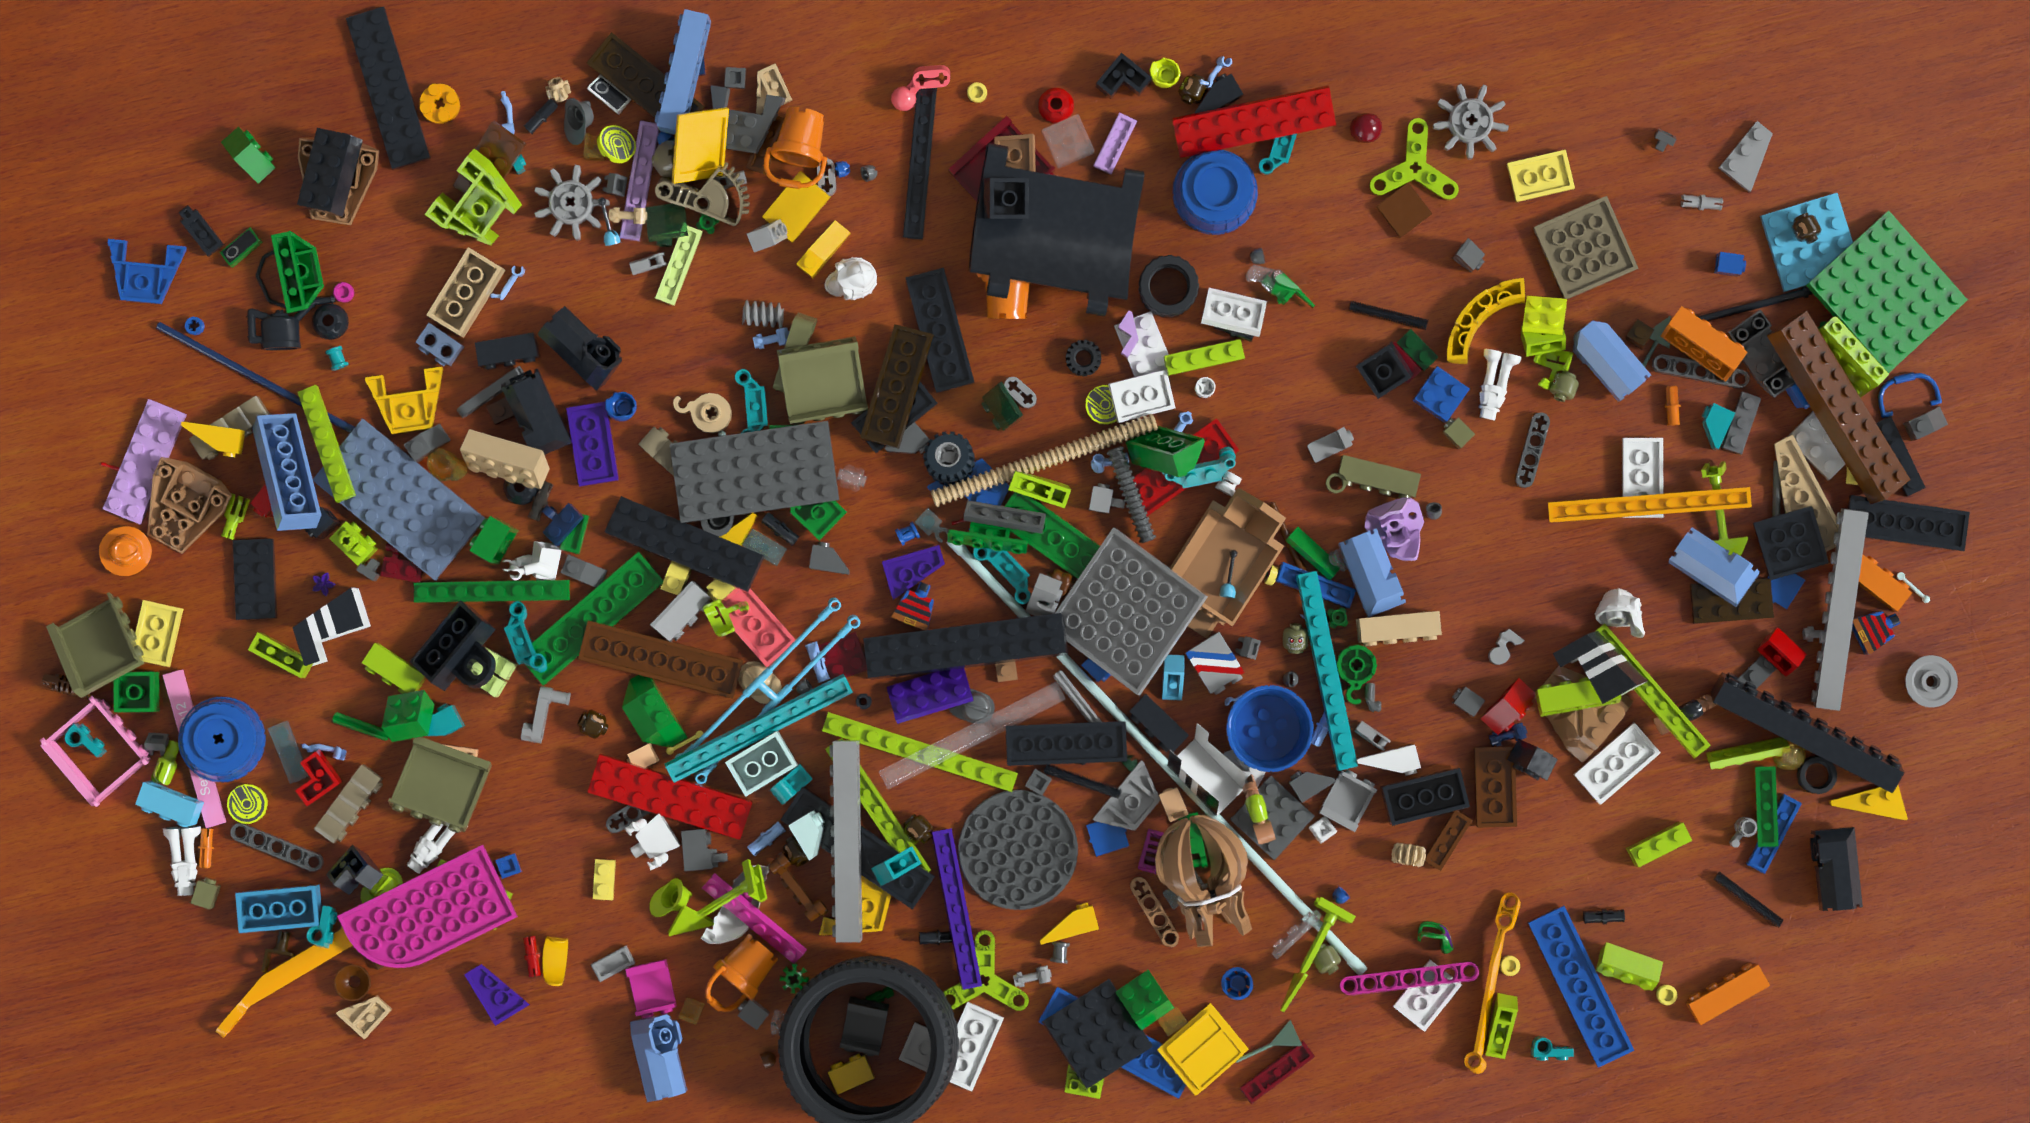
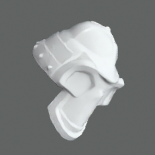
[825,257,877,301]
[1594,588,1645,638]

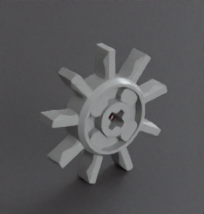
[1432,84,1509,160]
[535,165,610,241]

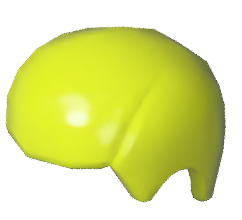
[1149,58,1181,88]

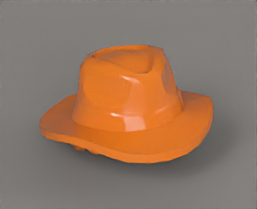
[99,526,152,576]

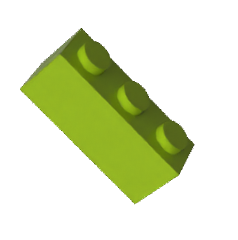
[248,632,313,678]
[362,643,426,694]
[1626,822,1692,867]
[1596,942,1663,991]

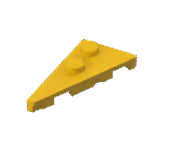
[1829,785,1908,820]

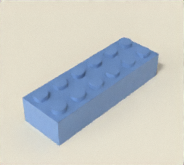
[655,9,711,135]
[252,413,322,531]

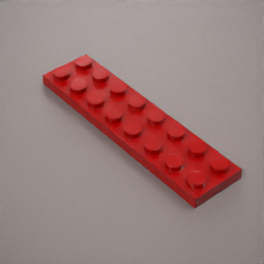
[1172,85,1336,158]
[587,754,753,840]

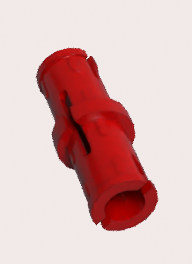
[523,936,541,977]

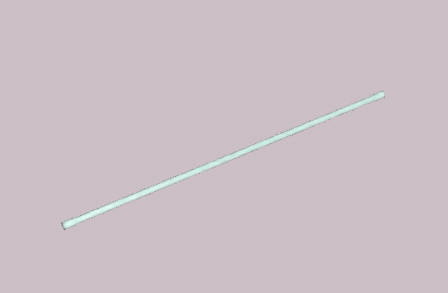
[946,541,1367,975]

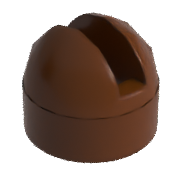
[760,1052,776,1069]

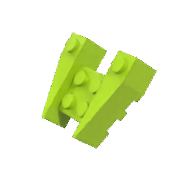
[425,149,522,245]

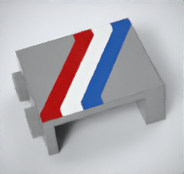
[1185,632,1245,695]

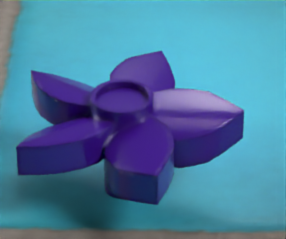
[312,572,336,596]

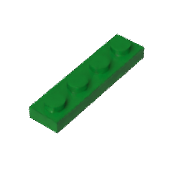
[1755,766,1779,847]

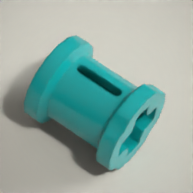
[325,346,349,371]

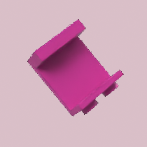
[625,959,677,1019]

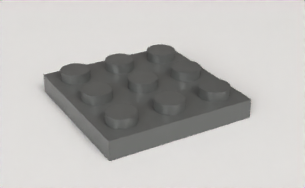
[1230,776,1315,860]

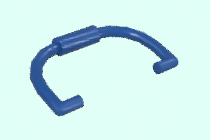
[1878,372,1942,418]

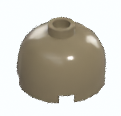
[652,140,675,179]

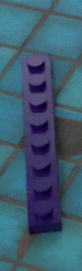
[931,828,982,990]

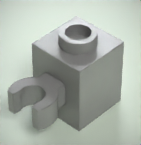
[1089,483,1125,514]

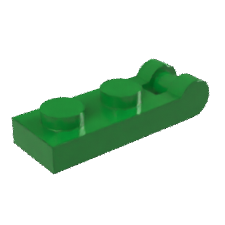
[1178,812,1208,868]

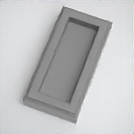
[591,945,636,982]

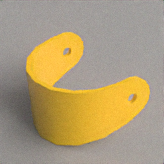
[542,936,568,986]

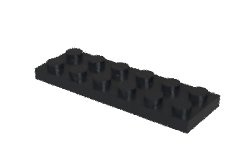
[906,267,975,393]
[1848,495,1970,552]
[1006,721,1127,766]

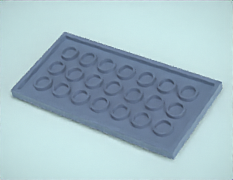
[313,418,485,581]

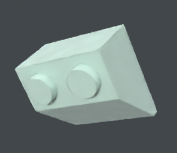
[789,811,825,860]

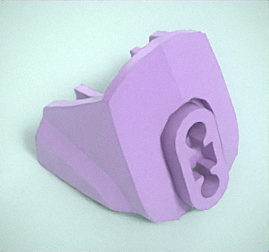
[1365,497,1424,561]

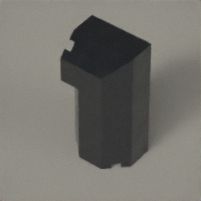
[537,306,622,391]
[501,368,571,455]
[1810,826,1863,911]

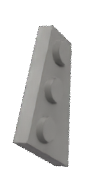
[1719,121,1773,193]

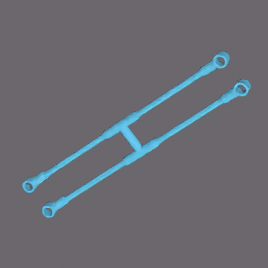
[675,597,860,784]

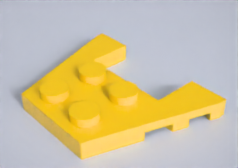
[365,367,443,434]
[819,875,891,936]

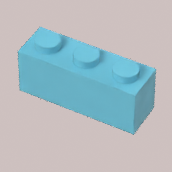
[135,781,204,828]

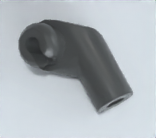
[1365,683,1381,713]

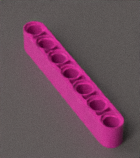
[1340,962,1479,996]

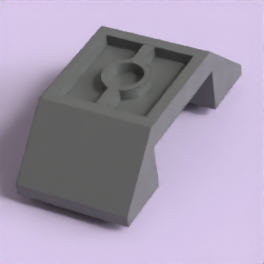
[1727,310,1795,398]

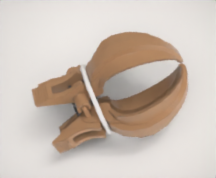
[1155,815,1252,947]

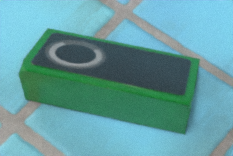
[220,227,263,268]

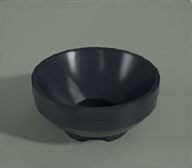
[312,304,349,340]
[503,480,540,505]

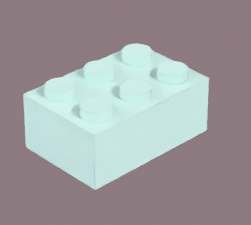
[725,731,798,797]

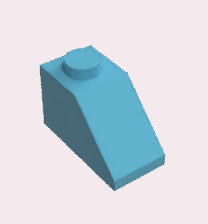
[1162,655,1184,700]

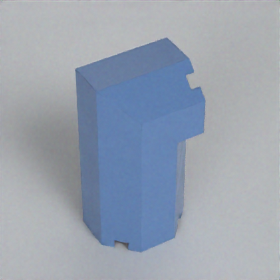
[1573,321,1651,402]
[1338,528,1406,618]
[1669,528,1760,607]
[630,1014,687,1102]

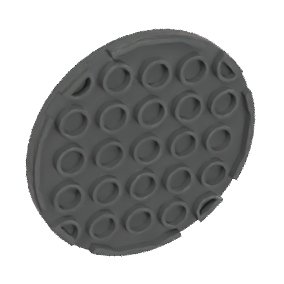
[958,790,1078,910]

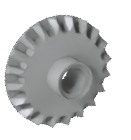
[1905,655,1958,707]

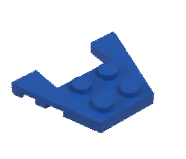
[108,239,187,305]
[927,459,1009,530]

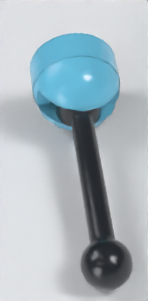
[598,197,621,246]
[1219,550,1238,598]

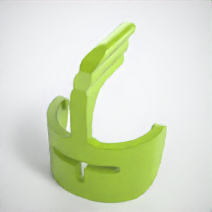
[1534,350,1573,390]
[702,598,749,637]

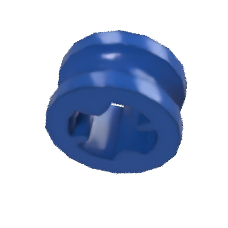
[185,317,205,335]

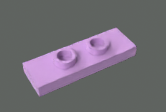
[1093,112,1137,175]

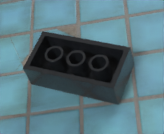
[297,128,363,217]
[1380,767,1470,826]

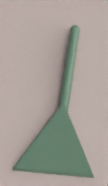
[1236,1020,1302,1063]

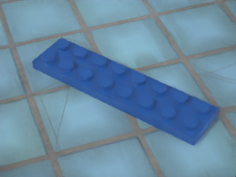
[1528,905,1634,1068]
[1038,986,1186,1099]

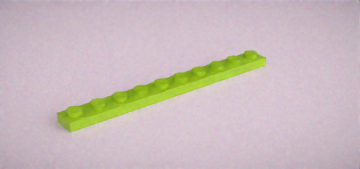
[822,712,1018,792]

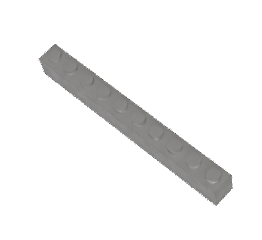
[1811,508,1869,711]
[829,740,862,942]

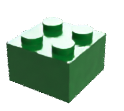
[114,672,160,712]
[381,690,435,742]
[1115,970,1174,1030]

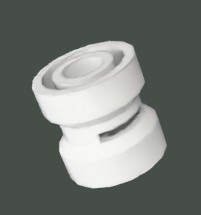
[1195,377,1215,398]
[1215,471,1242,497]

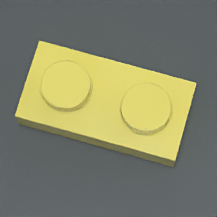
[593,859,616,900]

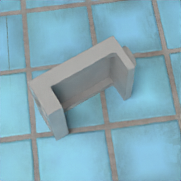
[1318,769,1377,832]

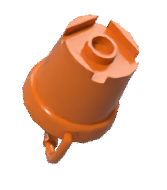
[764,107,827,189]
[977,273,1030,319]
[705,934,779,1012]

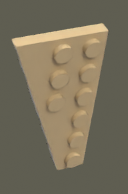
[1774,434,1839,552]

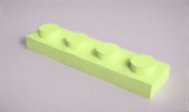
[655,224,703,306]

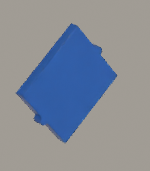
[1768,573,1805,609]
[1086,822,1129,857]

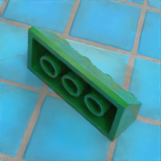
[1126,426,1205,477]

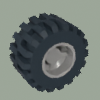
[923,431,975,486]

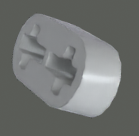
[817,158,836,196]
[1004,377,1037,409]

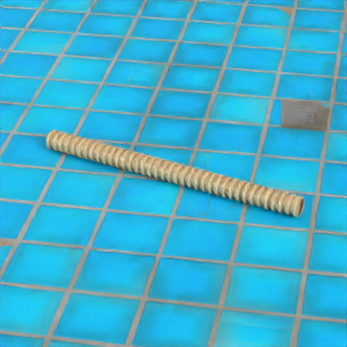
[931,414,1158,507]

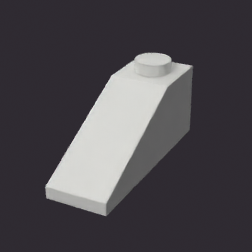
[1356,744,1421,775]

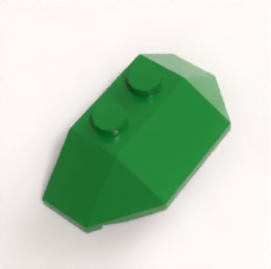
[271,231,324,313]
[622,675,688,747]

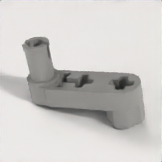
[521,686,571,744]

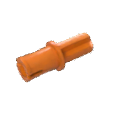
[1665,386,1681,426]
[198,829,214,868]

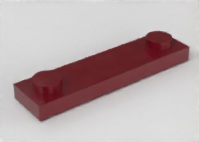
[1239,1040,1315,1104]

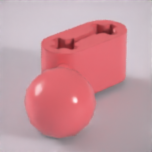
[891,65,951,111]

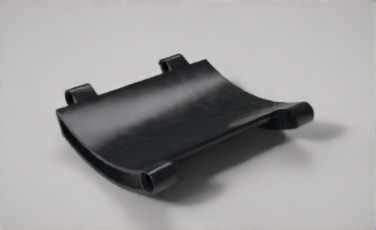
[968,143,1144,316]

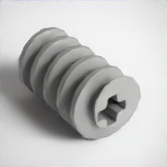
[742,300,784,328]

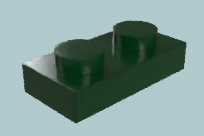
[1397,329,1438,371]

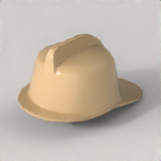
[738,661,782,704]

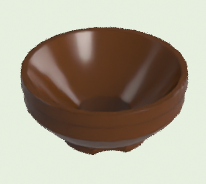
[334,964,371,1001]

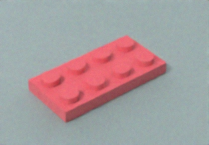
[715,588,796,667]

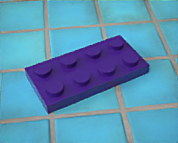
[566,402,619,487]
[887,668,974,724]

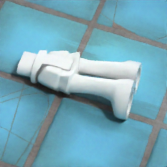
[1479,349,1521,420]
[407,824,468,874]
[163,826,201,896]

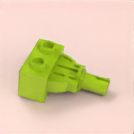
[329,521,378,566]

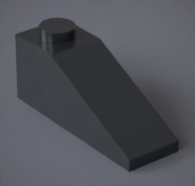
[1194,73,1243,114]

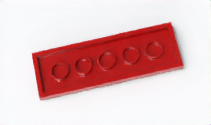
[1119,418,1240,516]

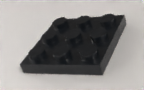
[1753,505,1829,580]

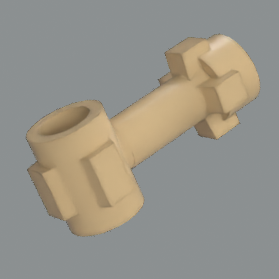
[609,207,647,224]

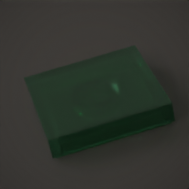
[646,203,688,242]

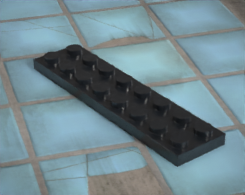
[346,6,431,170]
[604,496,764,593]
[781,787,935,910]

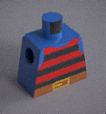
[892,582,934,630]
[1852,611,1900,655]

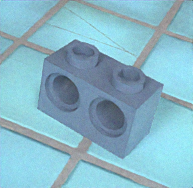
[416,323,464,366]

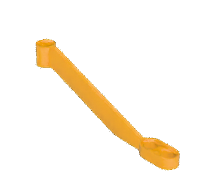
[1464,893,1521,1074]
[216,927,353,1038]

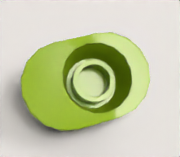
[361,868,403,904]
[650,878,692,917]

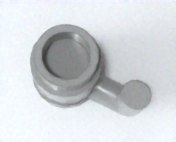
[1729,817,1757,847]

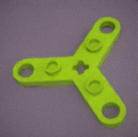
[1370,118,1459,200]
[943,930,1029,1011]

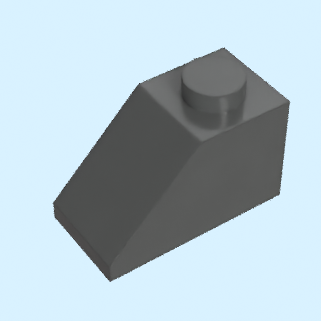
[1452,238,1485,272]
[1903,406,1948,441]
[885,422,930,454]
[404,424,451,463]
[809,542,850,575]
[560,554,607,588]
[1288,771,1336,803]

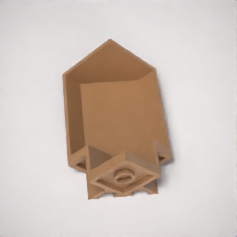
[1170,487,1286,639]

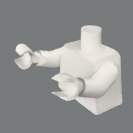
[502,541,561,581]
[625,814,681,870]

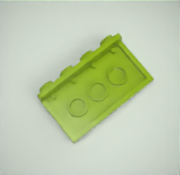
[1818,316,1889,398]

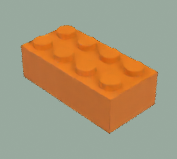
[1660,306,1748,382]

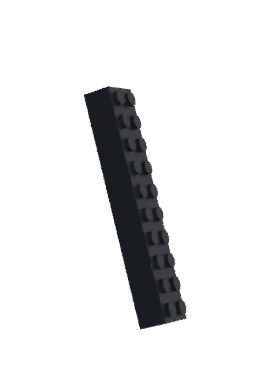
[863,613,1068,680]
[1710,672,1905,793]

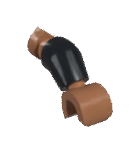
[1653,694,1717,735]

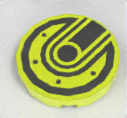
[597,125,636,163]
[1086,385,1117,425]
[227,784,268,824]

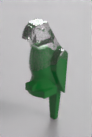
[1246,265,1315,308]

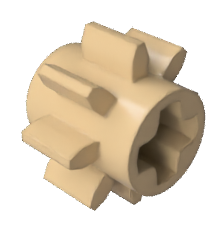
[545,77,571,102]

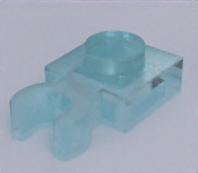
[914,508,948,543]

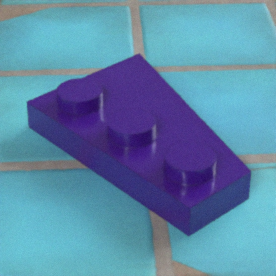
[882,545,945,600]
[464,964,530,1026]

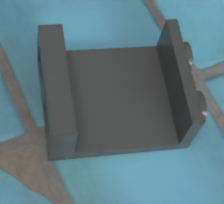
[839,996,889,1056]

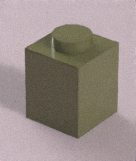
[1442,417,1475,449]
[191,877,221,909]

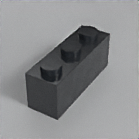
[475,332,540,370]
[1129,694,1189,752]

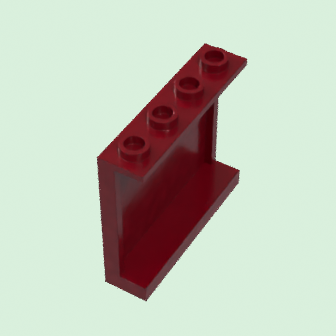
[948,116,1055,202]

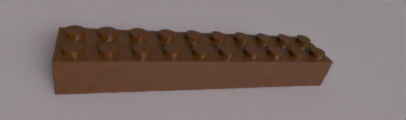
[1767,311,1911,504]

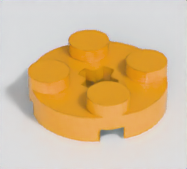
[420,84,460,124]

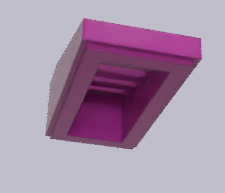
[1138,829,1164,874]

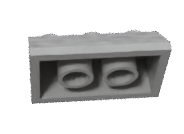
[650,581,711,641]

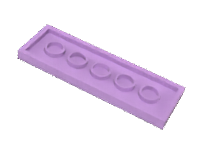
[103,399,187,524]

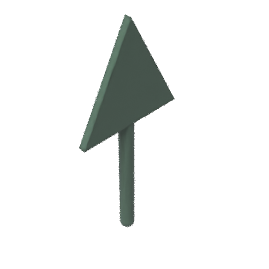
[1642,316,1670,367]

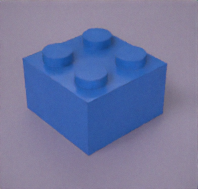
[1412,366,1470,423]

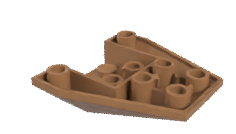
[298,137,379,225]
[147,457,232,554]

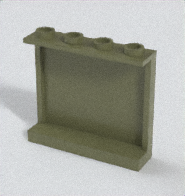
[777,336,869,425]
[46,592,144,698]
[388,737,492,833]

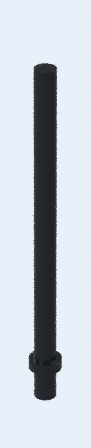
[1697,286,1813,321]

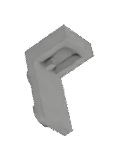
[1307,427,1354,463]

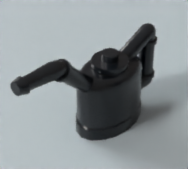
[246,296,335,351]

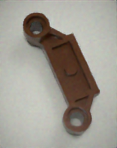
[767,852,828,922]

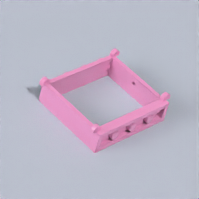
[40,696,151,807]

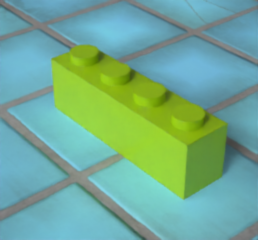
[1535,677,1621,717]

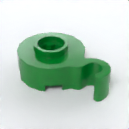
[1336,645,1377,704]

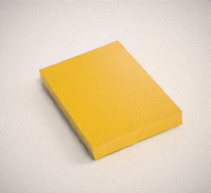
[762,171,831,242]

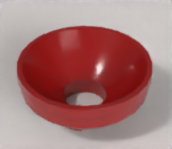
[1038,88,1074,124]

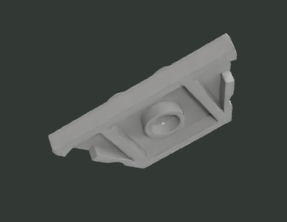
[1093,760,1160,831]

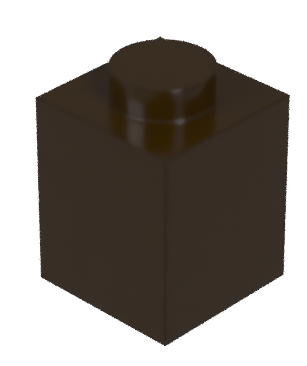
[1626,319,1654,350]

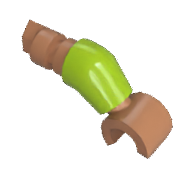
[1242,774,1276,844]

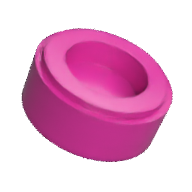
[333,282,354,303]

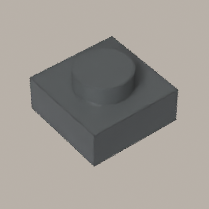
[724,67,746,89]
[1025,769,1052,796]

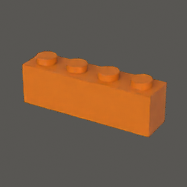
[1830,555,1912,612]
[1685,962,1770,1025]

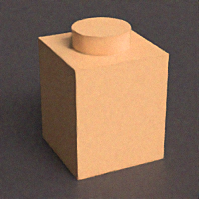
[626,743,659,768]
[1159,787,1188,822]

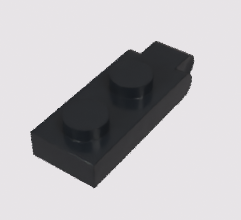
[178,205,225,257]

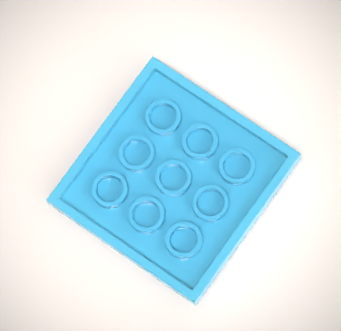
[1760,193,1853,292]

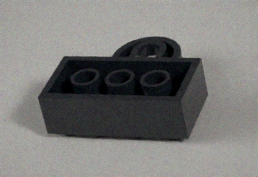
[410,600,496,691]

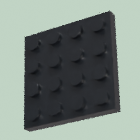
[1042,979,1153,1090]

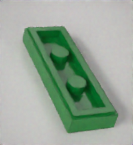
[1285,527,1342,580]

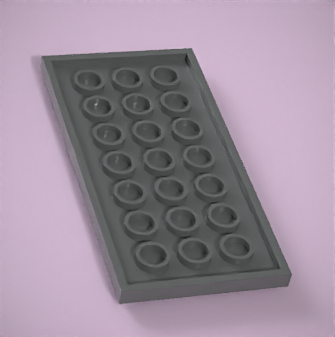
[670,421,839,523]

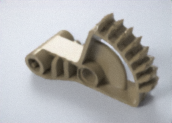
[655,162,750,226]

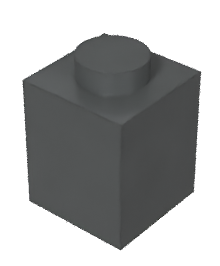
[1452,687,1485,717]
[738,999,770,1030]

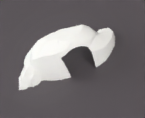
[701,865,769,944]

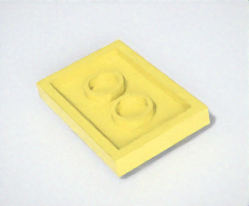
[1507,150,1575,202]
[135,600,183,667]

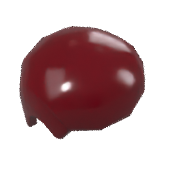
[1350,113,1383,143]

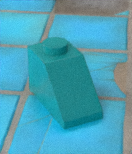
[1701,403,1735,450]
[871,846,922,886]

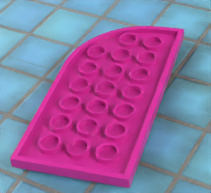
[337,845,518,968]

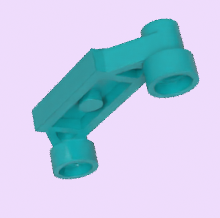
[1258,134,1297,175]
[735,369,768,433]
[1162,447,1236,488]
[973,548,1031,604]
[504,601,547,673]

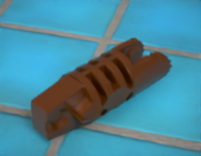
[42,673,91,700]

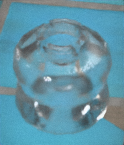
[837,464,867,492]

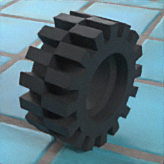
[1066,340,1102,377]

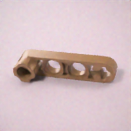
[1130,877,1179,947]

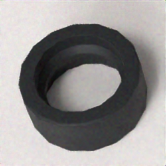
[1797,756,1837,794]

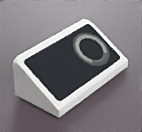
[587,75,631,115]

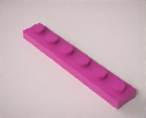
[702,873,807,964]

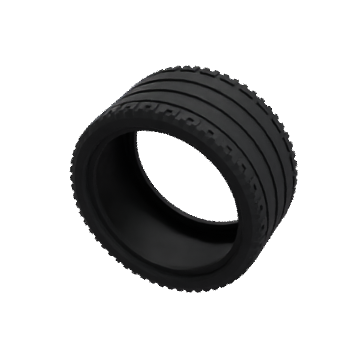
[778,956,959,1123]

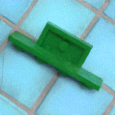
[948,522,1028,554]

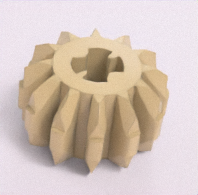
[1391,843,1426,867]

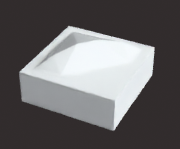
[1309,816,1337,844]

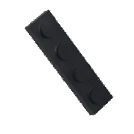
[1876,416,1926,497]

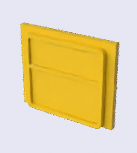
[672,107,729,184]
[1157,1003,1249,1096]

